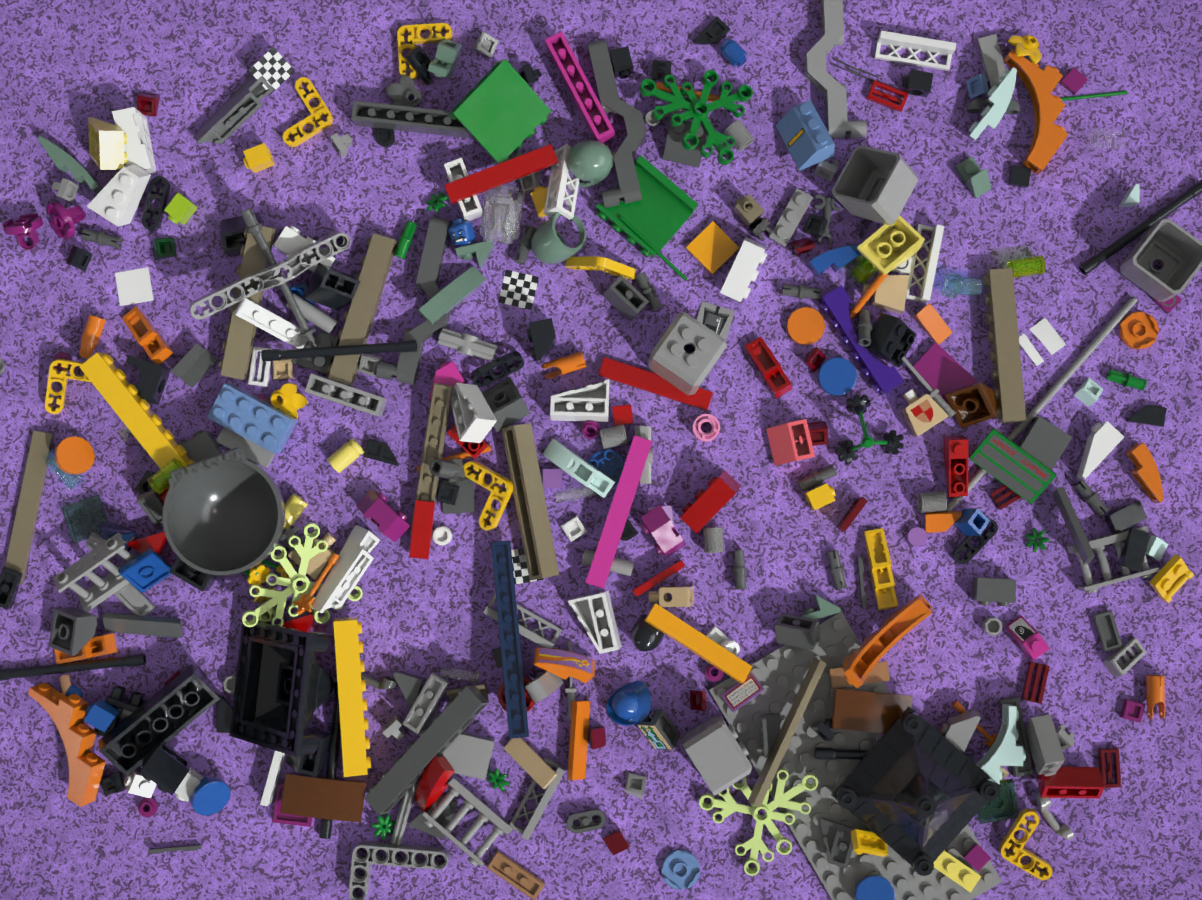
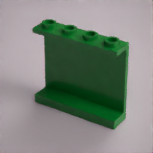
[448,59,551,165]
[596,155,698,259]

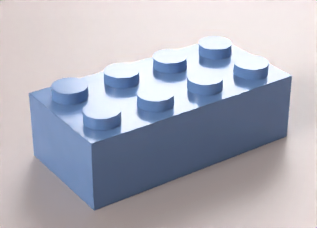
[207,383,298,454]

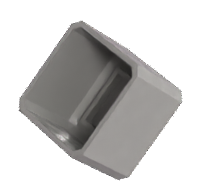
[832,145,918,225]
[1120,219,1202,302]
[647,312,727,395]
[680,715,752,796]

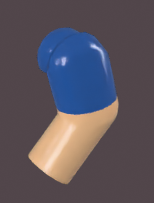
[59,675,83,698]

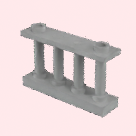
[1066,526,1160,594]
[54,533,142,612]
[421,778,512,867]

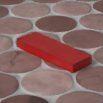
[409,499,436,560]
[632,560,685,596]

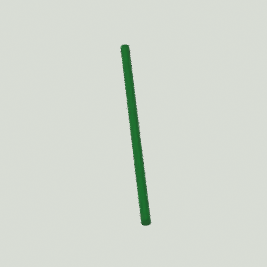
[1061,91,1127,101]
[619,216,688,281]

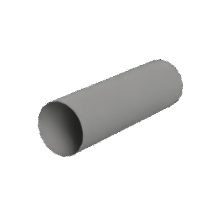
[286,294,338,334]
[581,549,634,577]

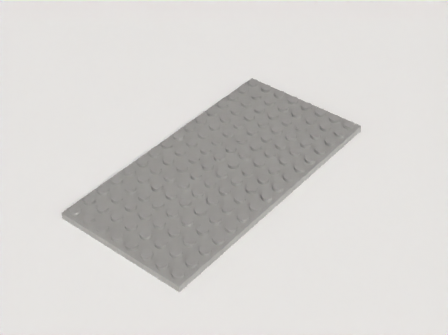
[709,611,1002,900]

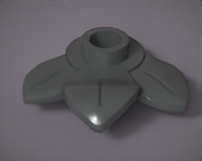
[386,75,422,107]

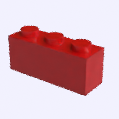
[1036,766,1105,799]

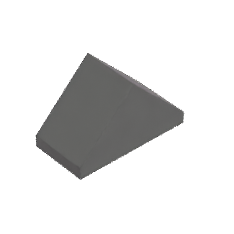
[393,670,425,709]

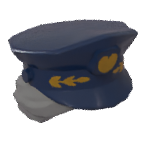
[86,522,137,551]

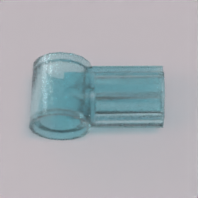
[940,273,982,298]
[46,455,84,490]

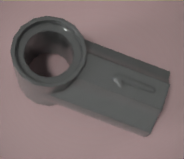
[429,459,466,483]

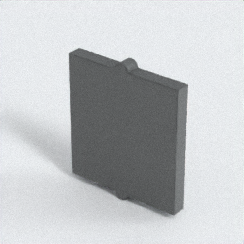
[441,479,475,515]

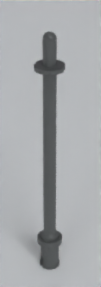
[240,208,318,348]

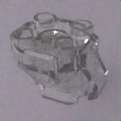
[480,184,525,244]

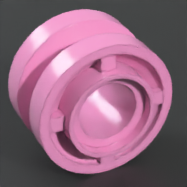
[692,414,720,442]

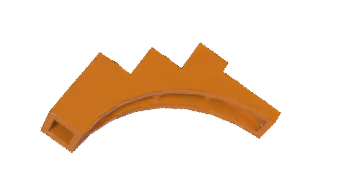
[1003,49,1068,175]
[842,593,933,689]
[28,683,106,807]

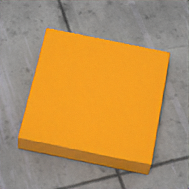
[686,221,739,275]

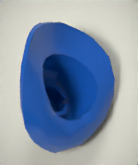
[606,681,651,726]

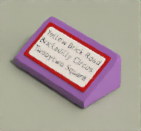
[721,672,765,712]

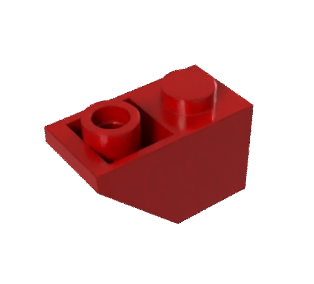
[447,424,488,459]

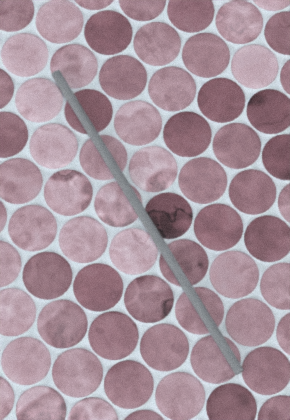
[946,296,1138,511]

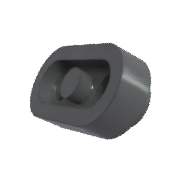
[567,808,605,834]

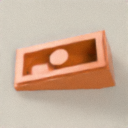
[913,303,953,345]

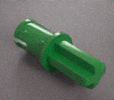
[393,221,417,259]
[1106,370,1147,391]

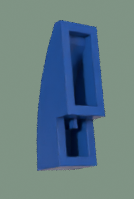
[807,245,862,276]

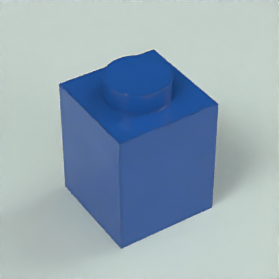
[954,508,990,536]
[84,699,120,733]

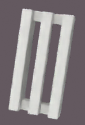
[248,347,272,387]

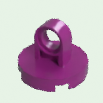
[46,202,86,240]
[2,214,44,250]

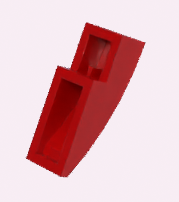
[745,336,792,399]
[414,756,455,813]

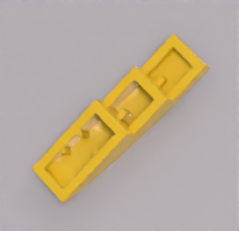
[864,528,898,611]

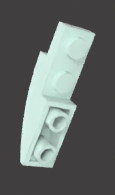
[968,67,1017,140]
[543,438,615,498]

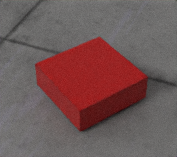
[612,404,633,426]

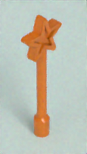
[293,553,340,615]
[952,700,997,748]

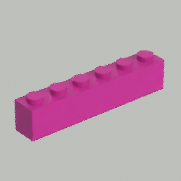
[545,31,615,143]

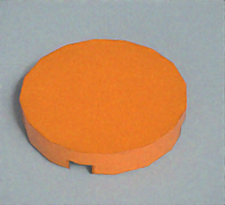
[786,307,825,346]
[1119,311,1159,350]
[55,436,95,475]

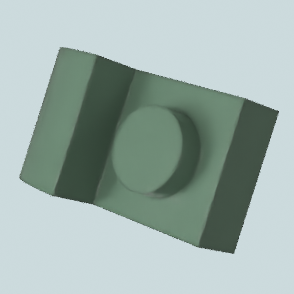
[428,38,462,78]

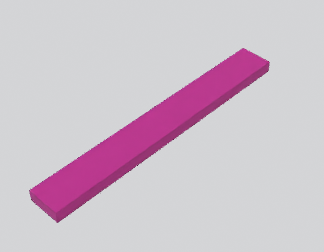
[585,435,653,589]

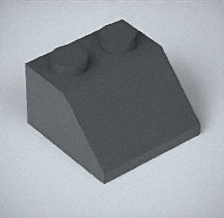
[662,118,707,168]
[482,377,531,432]
[49,607,97,656]

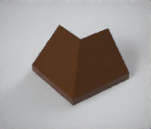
[945,382,997,428]

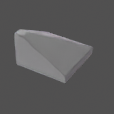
[471,31,499,58]
[519,171,541,194]
[358,354,384,377]
[624,772,647,799]

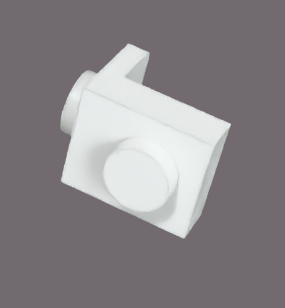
[124,769,156,798]

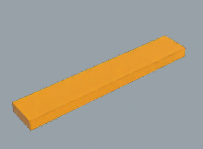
[644,603,753,684]

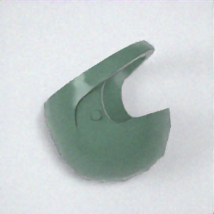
[567,140,613,188]
[531,213,586,265]

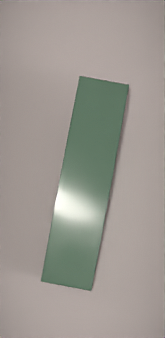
[37,136,103,194]
[418,266,486,325]

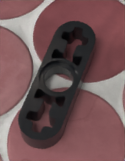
[142,176,170,231]
[471,351,524,387]
[952,519,998,564]

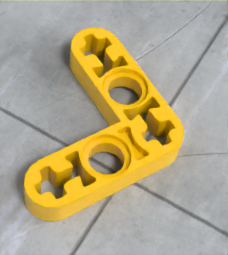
[397,23,453,80]
[283,77,333,147]
[565,256,636,280]
[45,359,91,414]
[463,461,513,530]
[999,808,1052,880]

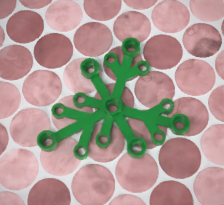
[639,70,753,165]

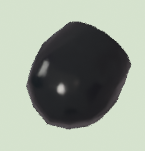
[631,614,664,652]

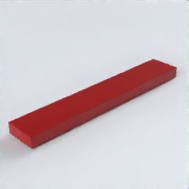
[444,144,558,204]
[598,357,713,411]

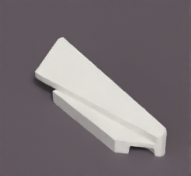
[311,525,380,613]

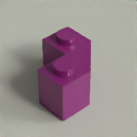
[356,489,410,543]
[641,505,685,558]

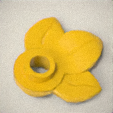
[1008,35,1042,64]
[270,383,308,419]

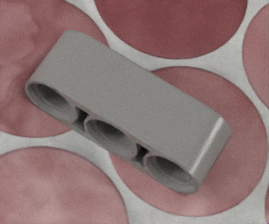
[525,671,564,703]

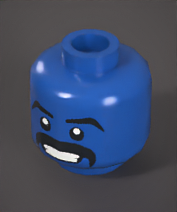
[448,218,476,247]

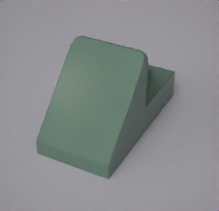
[955,156,992,199]
[455,240,495,269]
[800,594,841,620]

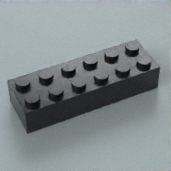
[98,664,220,776]

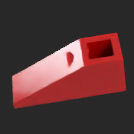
[943,435,968,497]

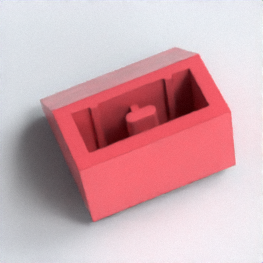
[766,419,815,466]

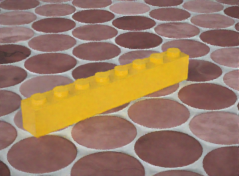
[80,352,194,479]
[333,617,371,777]

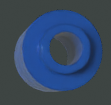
[720,39,747,67]

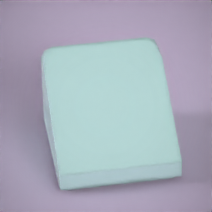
[1119,184,1140,207]
[1074,377,1103,407]

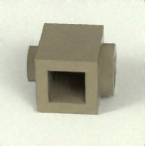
[733,194,764,227]

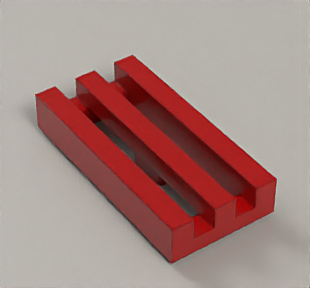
[866,80,909,112]

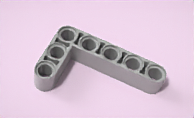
[349,841,450,900]

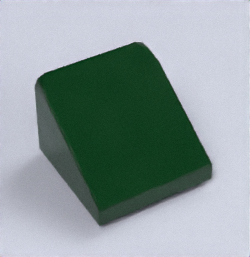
[151,238,177,260]

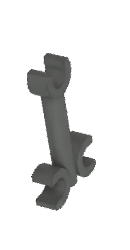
[814,194,841,245]

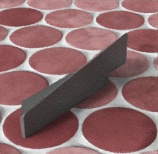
[194,74,274,144]

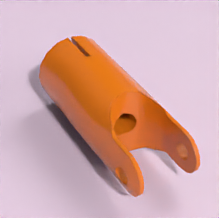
[79,315,106,359]
[541,351,587,379]
[1146,675,1165,719]

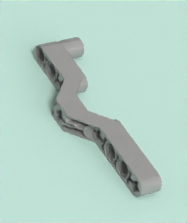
[805,0,867,138]
[189,231,351,320]

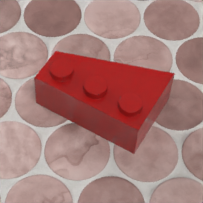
[680,470,741,534]

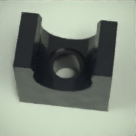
[126,355,171,405]

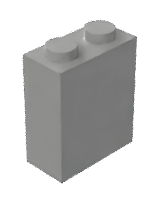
[1025,714,1065,776]
[440,732,495,780]

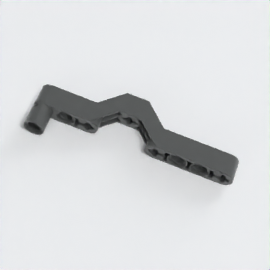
[587,39,646,208]
[376,217,451,385]

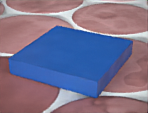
[118,548,172,593]

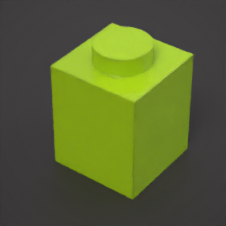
[164,193,198,225]

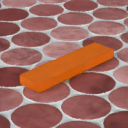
[567,700,590,780]

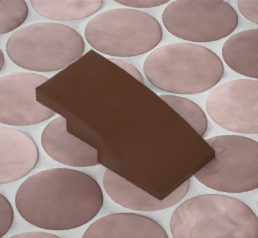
[831,688,913,733]
[280,773,366,822]

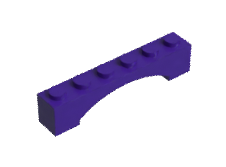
[819,285,904,396]

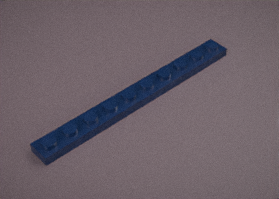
[491,540,529,739]

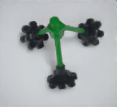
[835,394,904,465]

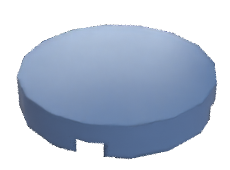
[661,849,700,890]

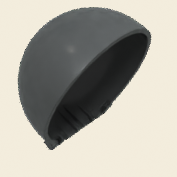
[163,447,285,575]

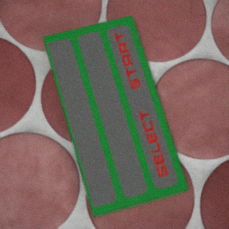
[969,428,1057,504]

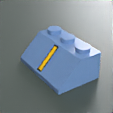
[776,100,835,171]

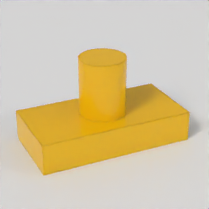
[851,829,889,857]

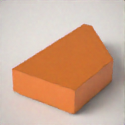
[925,511,962,533]

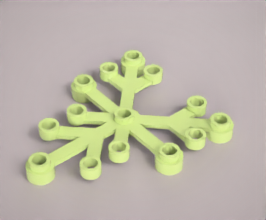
[242,522,363,627]
[699,768,818,876]

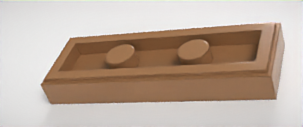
[828,661,890,689]
[486,850,545,900]

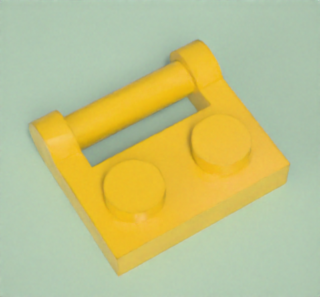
[1149,554,1194,604]

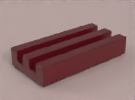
[989,485,1021,510]
[837,497,868,532]
[1021,661,1050,704]
[1098,747,1121,788]

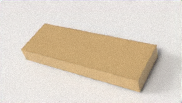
[503,738,558,789]

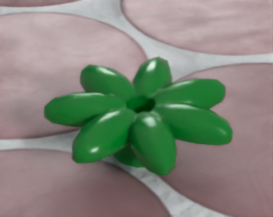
[425,191,448,212]
[1025,528,1050,553]
[487,768,509,791]
[372,814,396,839]

